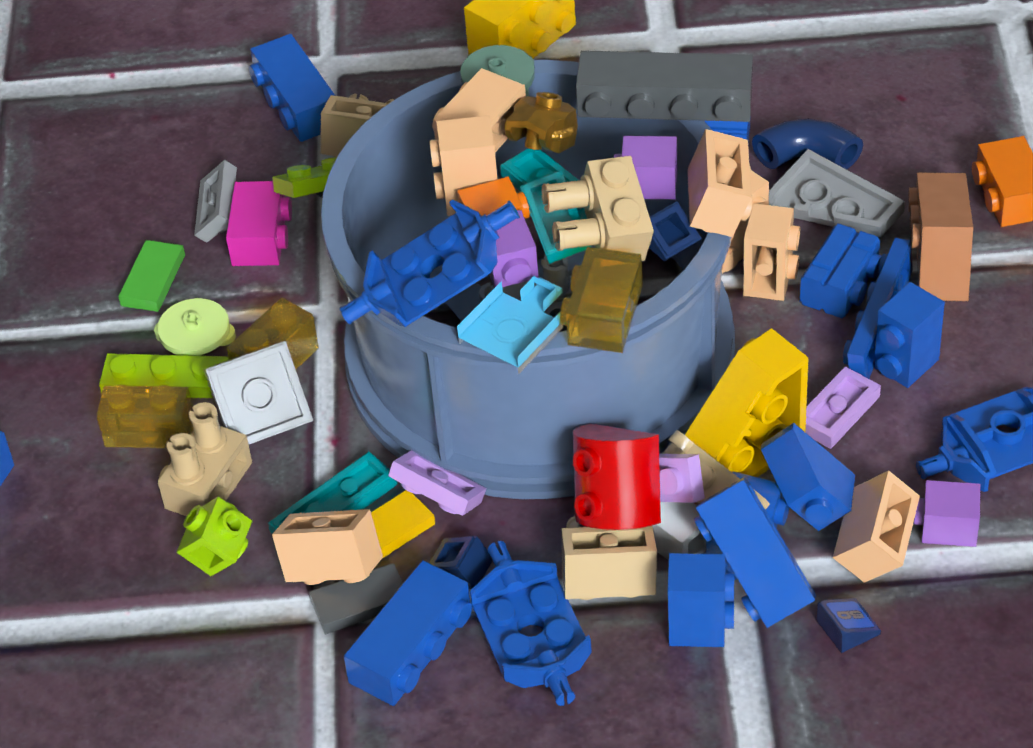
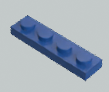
[843,238,913,379]

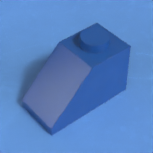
[761,423,855,531]

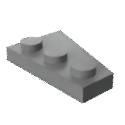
[769,149,905,237]

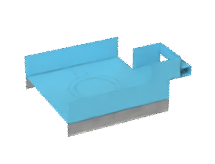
[457,276,563,374]

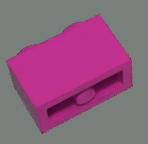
[226,181,292,266]

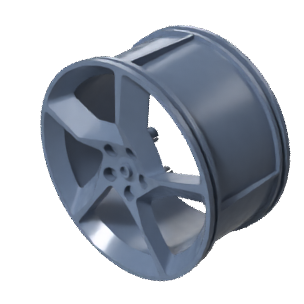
[321,60,735,499]

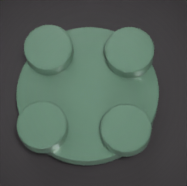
[460,45,535,96]

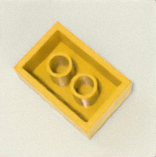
[464,0,576,59]

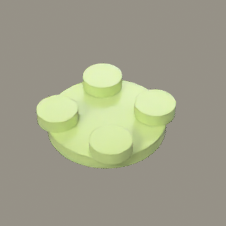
[154,298,236,356]

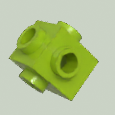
[177,496,252,576]

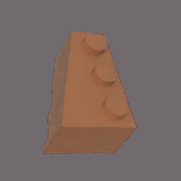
[908,173,973,301]

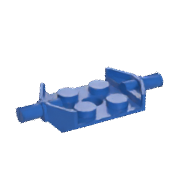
[339,200,520,327]
[916,387,1033,492]
[470,541,592,706]

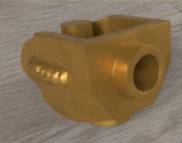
[504,92,578,154]

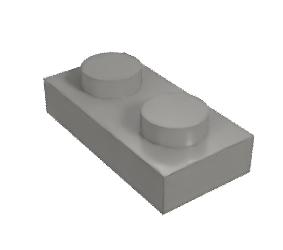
[194,160,237,243]

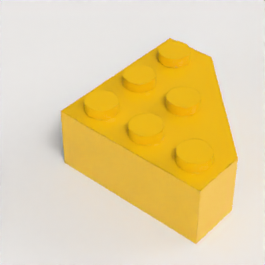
[685,328,808,477]

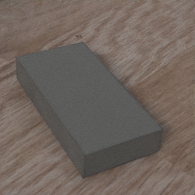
[309,563,403,635]

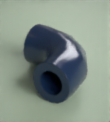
[752,118,863,170]

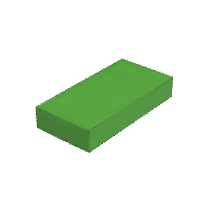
[118,240,185,312]

